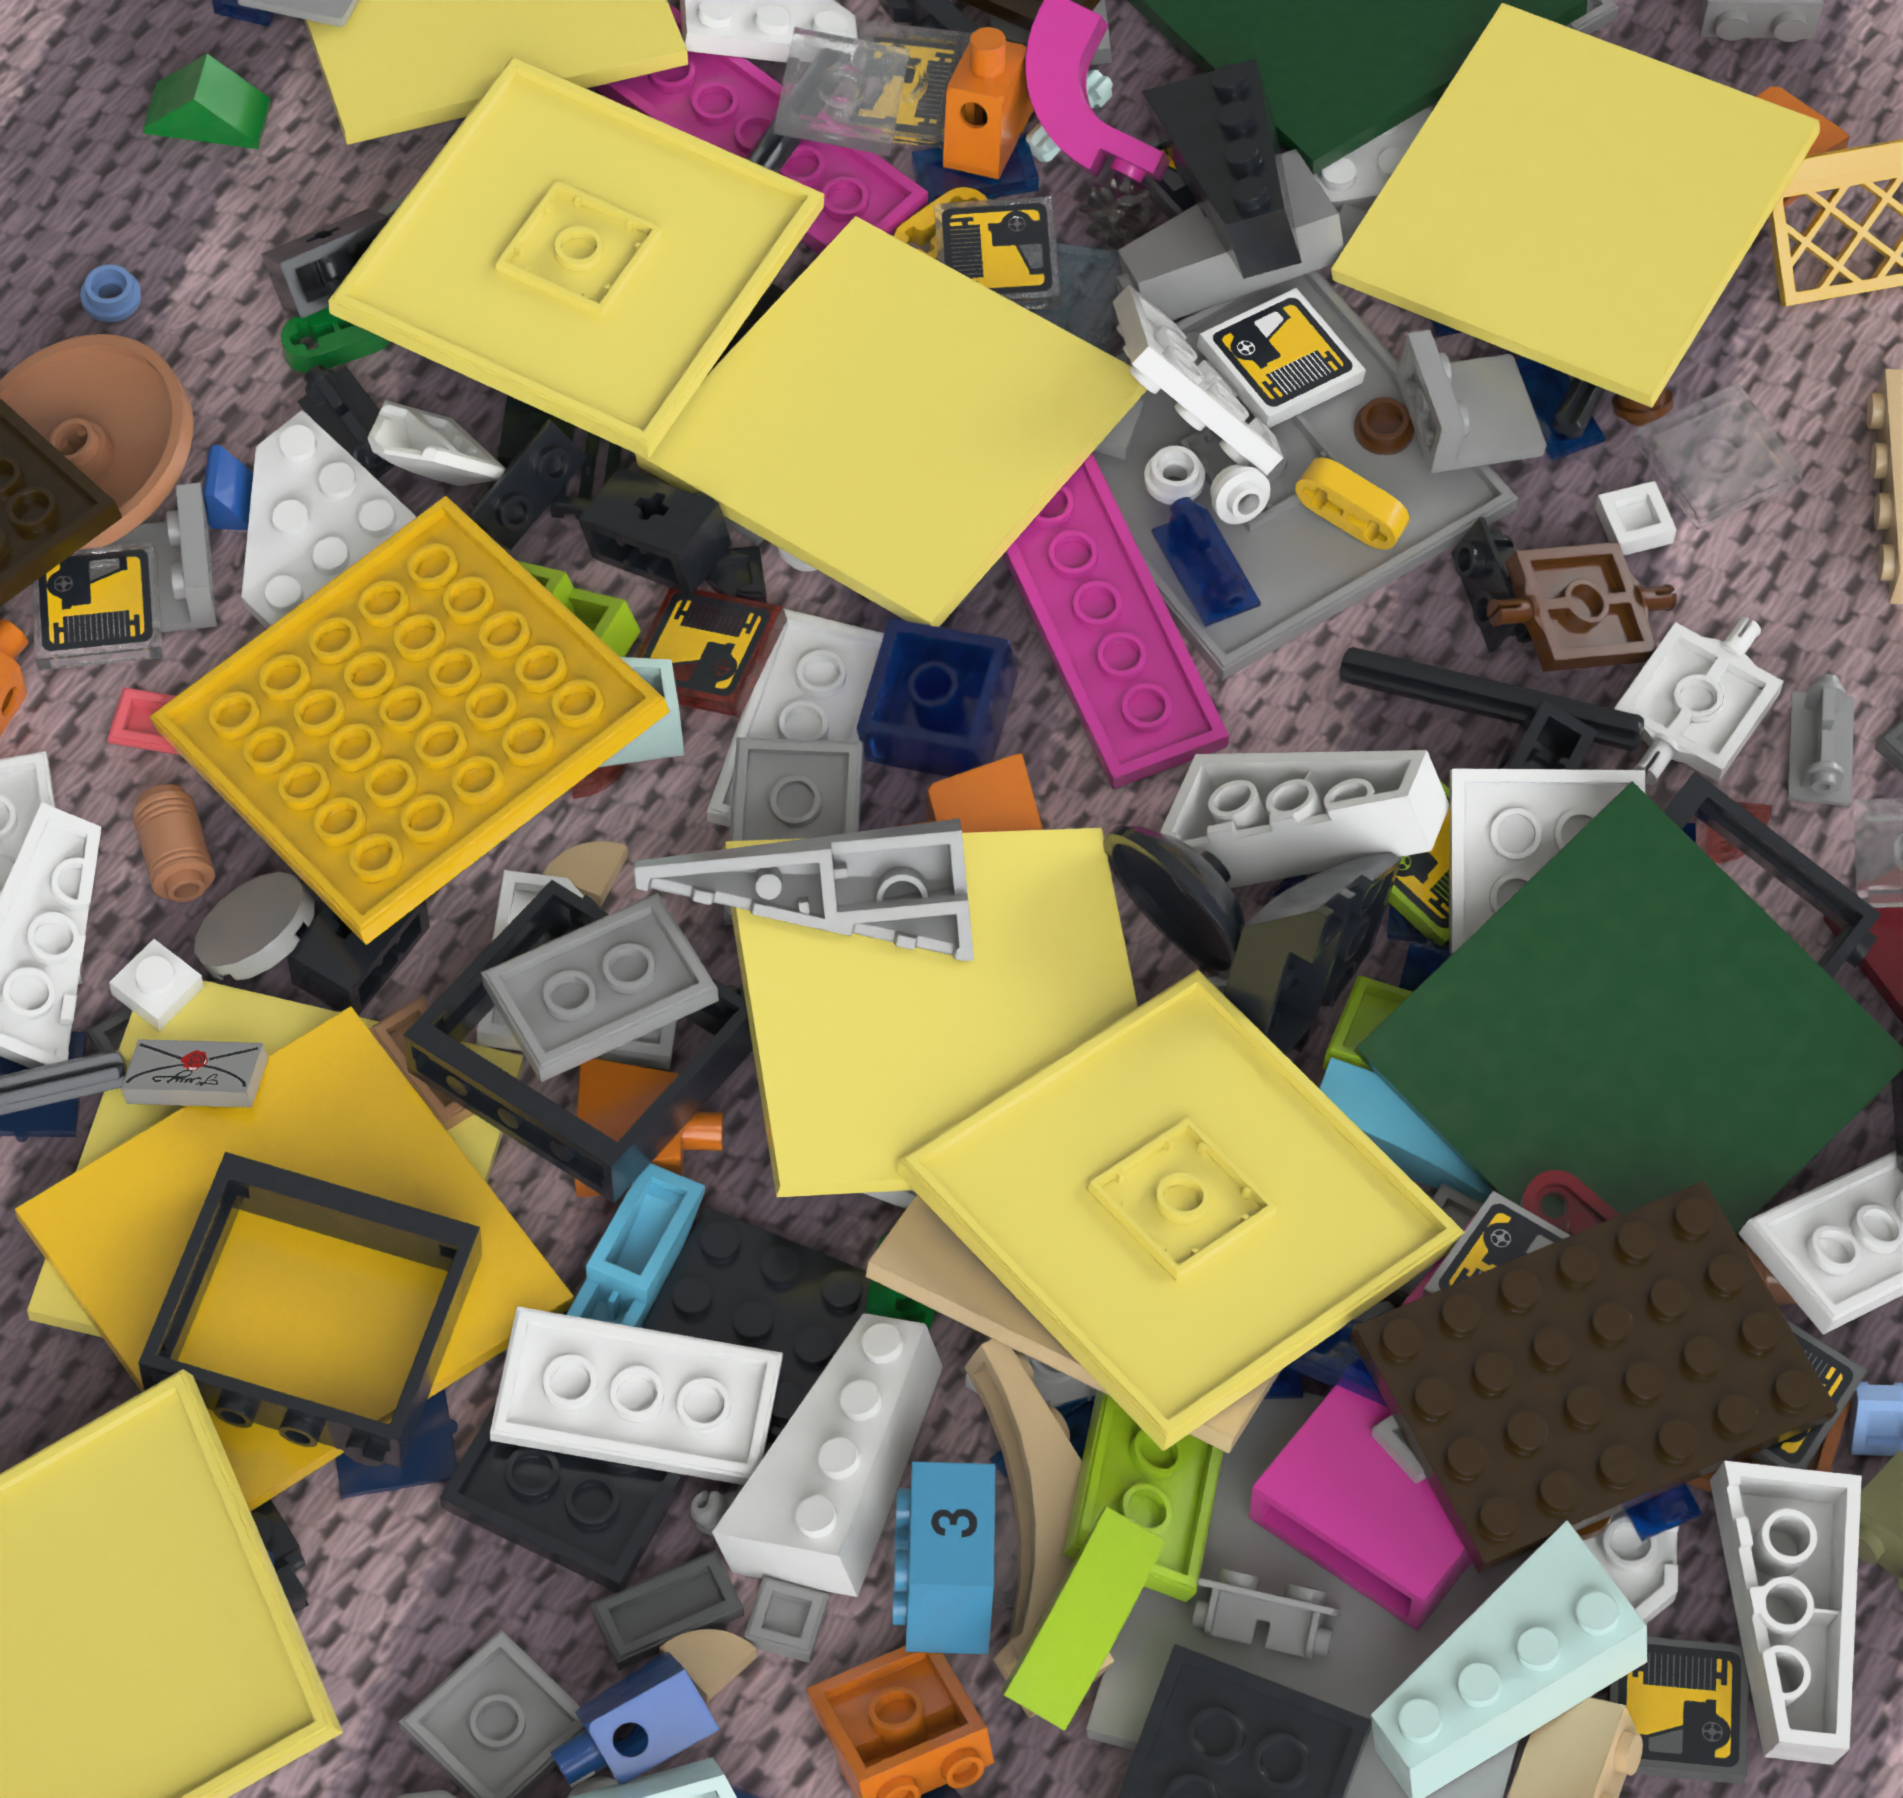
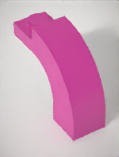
[1026,0,1170,184]

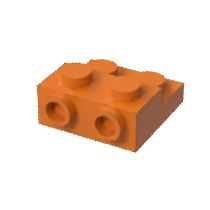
[806,1646,994,1798]

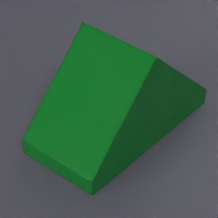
[143,54,271,149]

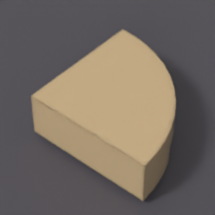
[543,841,628,907]
[659,1629,757,1703]

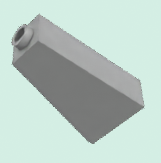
[1114,149,1344,320]

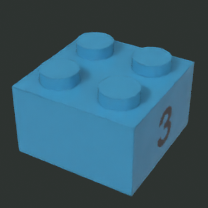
[893,1461,995,1654]

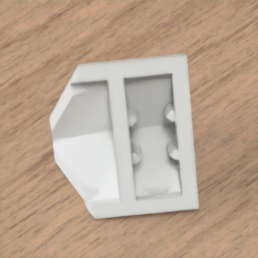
[367,400,506,486]

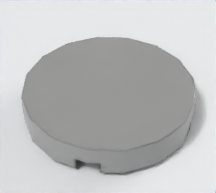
[194,872,314,981]

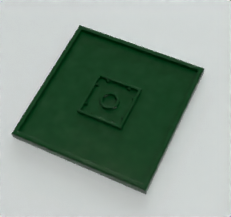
[1127,0,1588,175]
[1354,781,1903,1234]

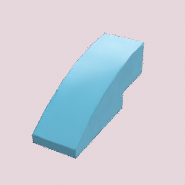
[1320,1057,1492,1203]
[566,1163,705,1328]

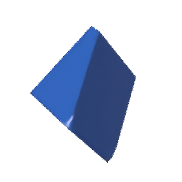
[203,445,253,530]

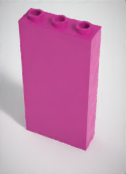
[1249,1213,1477,1631]

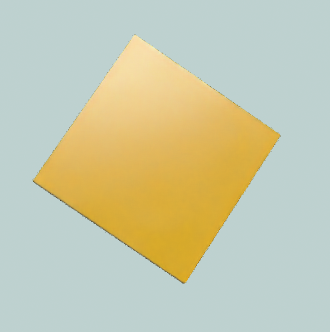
[149,496,670,945]
[15,1006,574,1512]

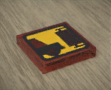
[635,588,787,718]

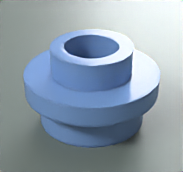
[80,265,141,322]

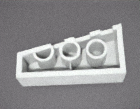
[1160,750,1450,888]
[712,1313,943,1597]
[1710,1461,1862,1765]

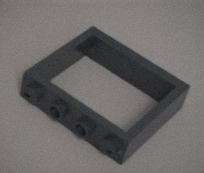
[1663,771,1881,978]
[403,880,753,1203]
[138,1152,482,1468]

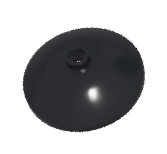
[1103,825,1245,980]

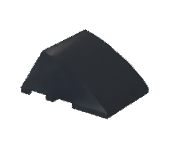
[1224,853,1402,1057]

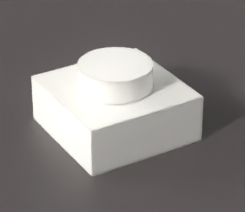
[1595,481,1677,555]
[109,939,204,1031]

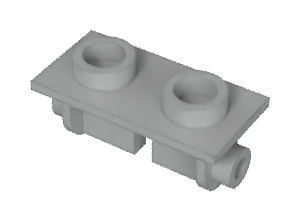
[1787,674,1854,806]
[1192,1568,1341,1661]

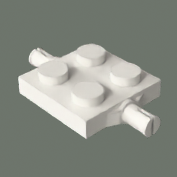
[1614,616,1784,785]

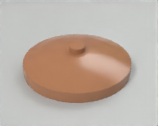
[0,334,194,556]

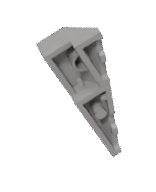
[634,818,974,961]

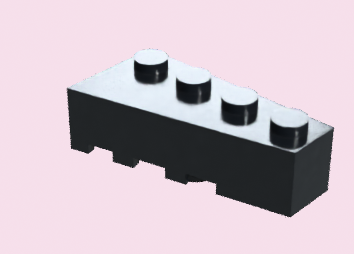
[1142,59,1302,279]

